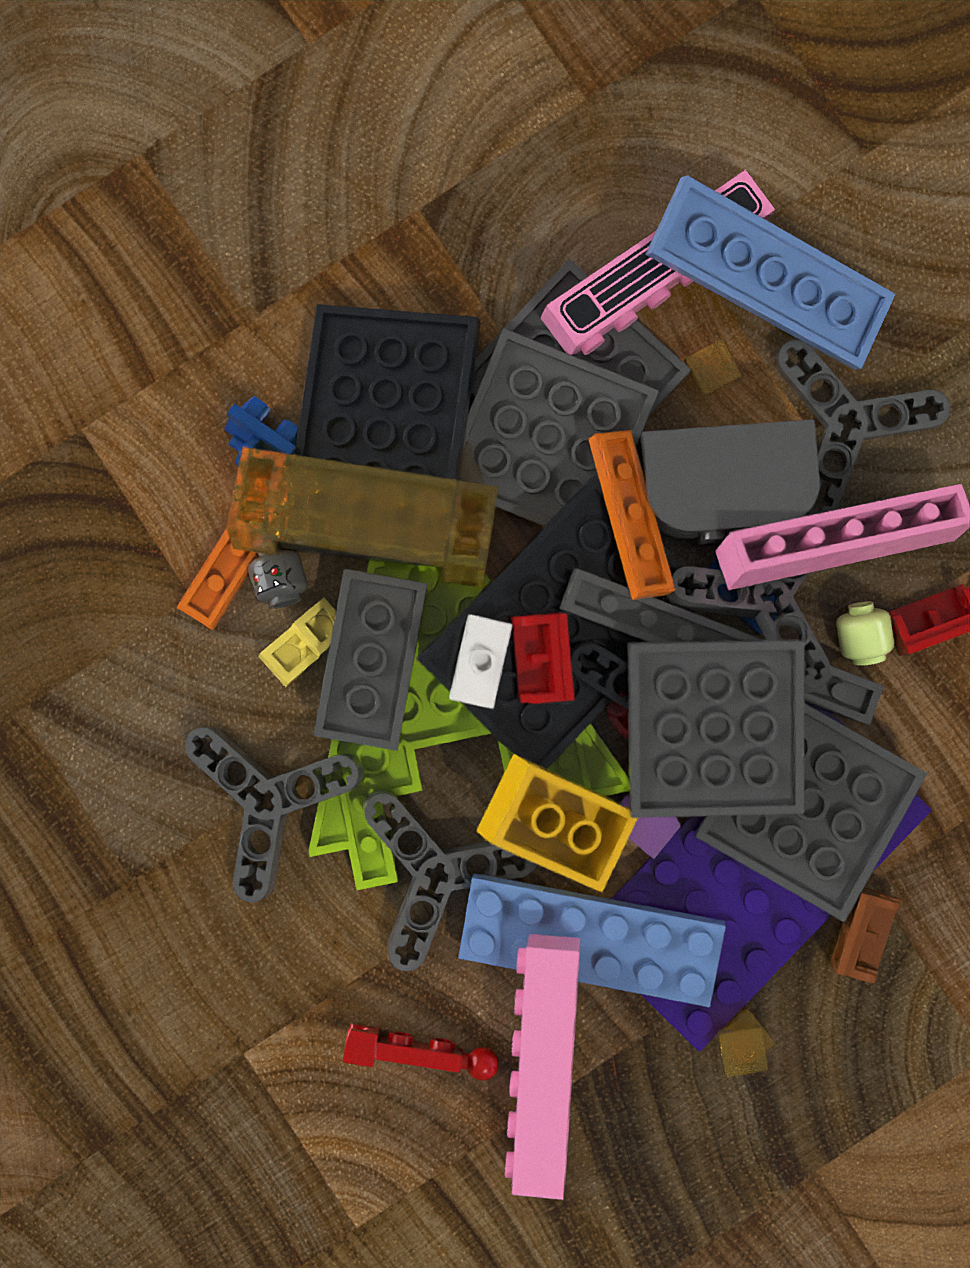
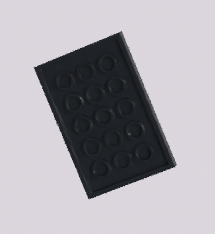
[281,304,481,568]
[416,476,707,769]

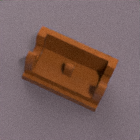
[830,887,901,983]

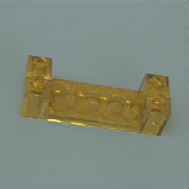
[226,447,498,588]

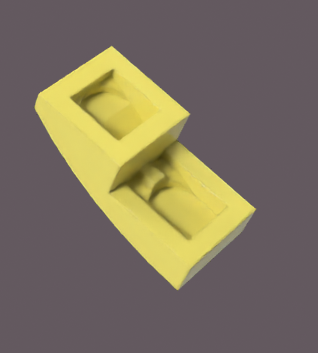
[258,597,336,687]

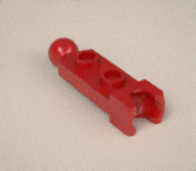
[343,1023,499,1081]

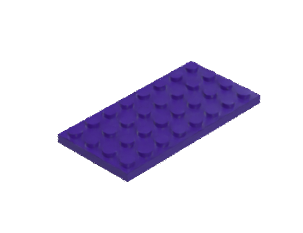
[610,702,932,1052]

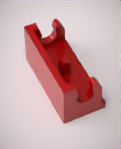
[888,584,970,656]
[511,612,574,704]

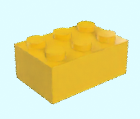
[476,754,638,892]

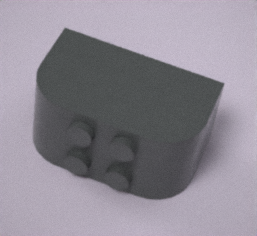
[636,419,820,546]

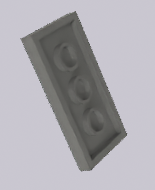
[313,569,428,751]

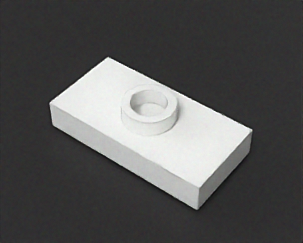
[449,614,512,709]

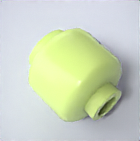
[836,601,894,665]

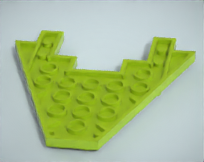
[309,528,629,890]

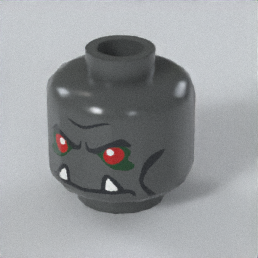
[248,544,308,609]

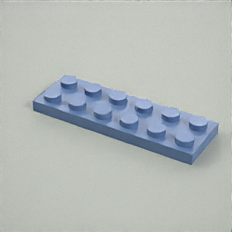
[646,175,895,370]
[458,873,726,1007]

